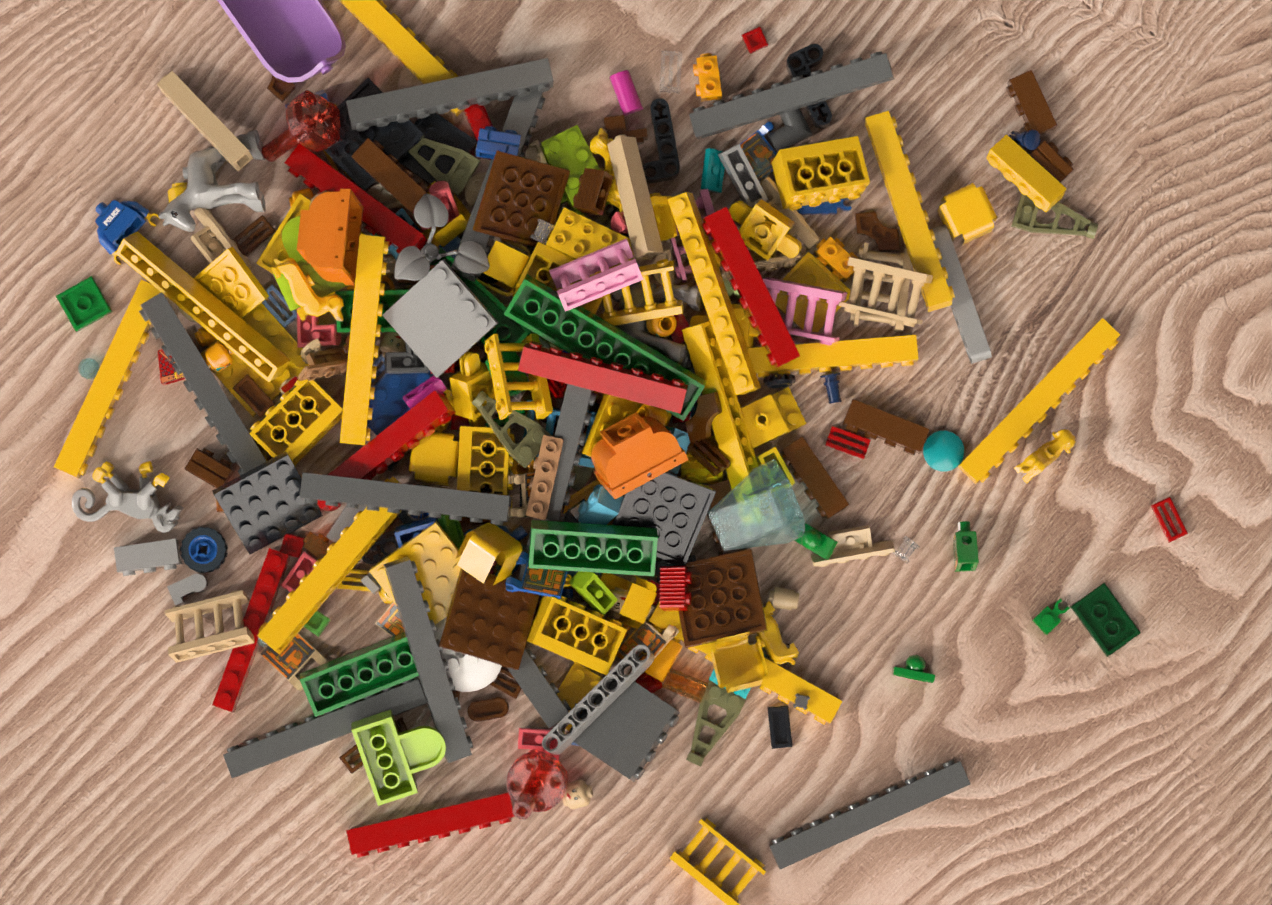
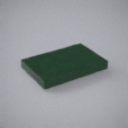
[1070,583,1141,657]

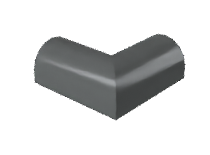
[767,109,813,153]
[384,342,429,374]

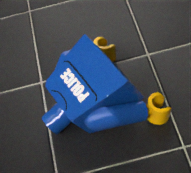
[95,200,160,265]

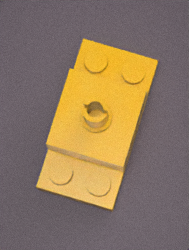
[741,387,807,449]

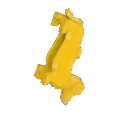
[590,128,623,212]
[271,258,344,321]
[1014,429,1076,483]
[755,601,799,665]

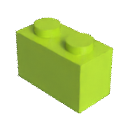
[568,571,618,615]

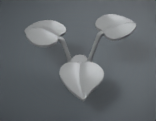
[395,194,489,281]

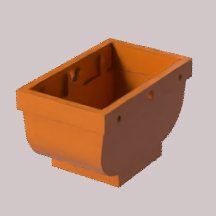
[297,189,363,286]
[591,412,688,499]

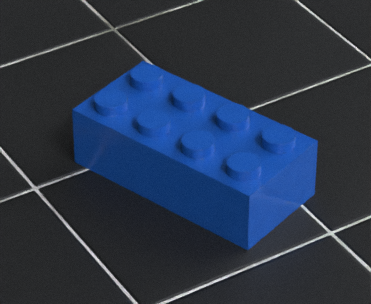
[368,371,434,435]

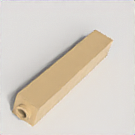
[157,71,253,171]
[607,134,663,260]

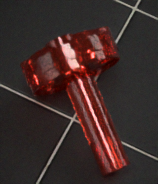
[262,90,341,162]
[506,749,569,820]

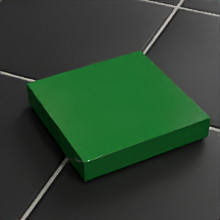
[56,276,112,332]

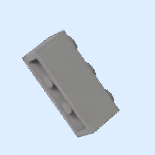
[718,144,768,207]
[114,538,182,576]

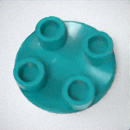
[923,430,964,472]

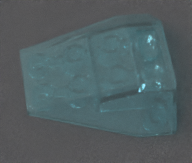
[708,459,805,551]

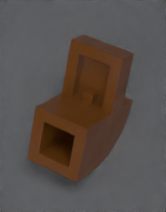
[604,115,648,145]

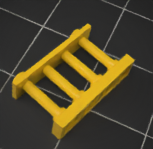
[592,259,684,326]
[485,334,553,420]
[669,818,766,905]

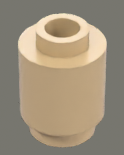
[768,587,799,610]

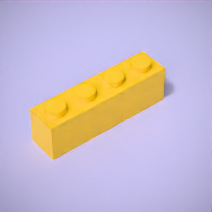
[986,134,1067,212]

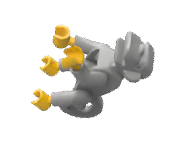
[72,461,183,533]

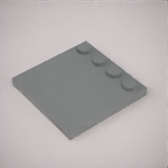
[382,260,499,378]

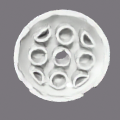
[433,617,502,692]

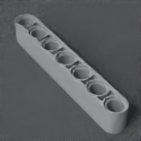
[932,224,992,364]
[542,645,654,755]

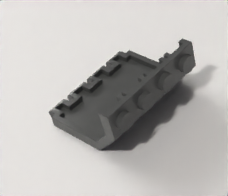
[568,670,680,782]

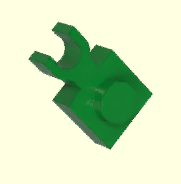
[1032,599,1070,635]

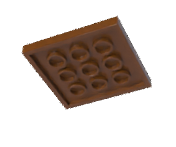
[472,150,570,247]
[675,549,768,648]
[439,568,539,670]

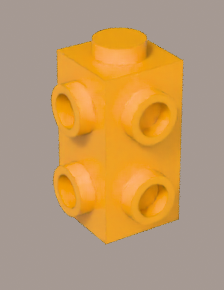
[693,53,722,102]
[816,236,859,282]

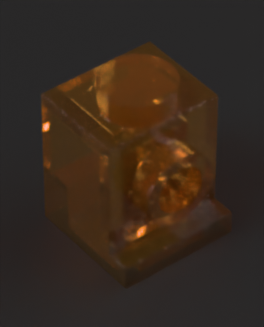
[303,531,333,559]

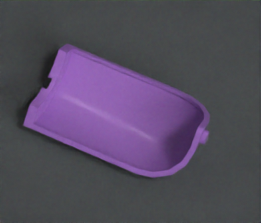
[217,0,346,82]

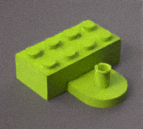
[540,125,610,216]
[273,216,353,311]
[351,710,446,806]

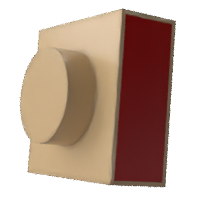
[280,375,298,395]

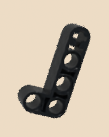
[786,44,832,129]
[643,98,680,183]

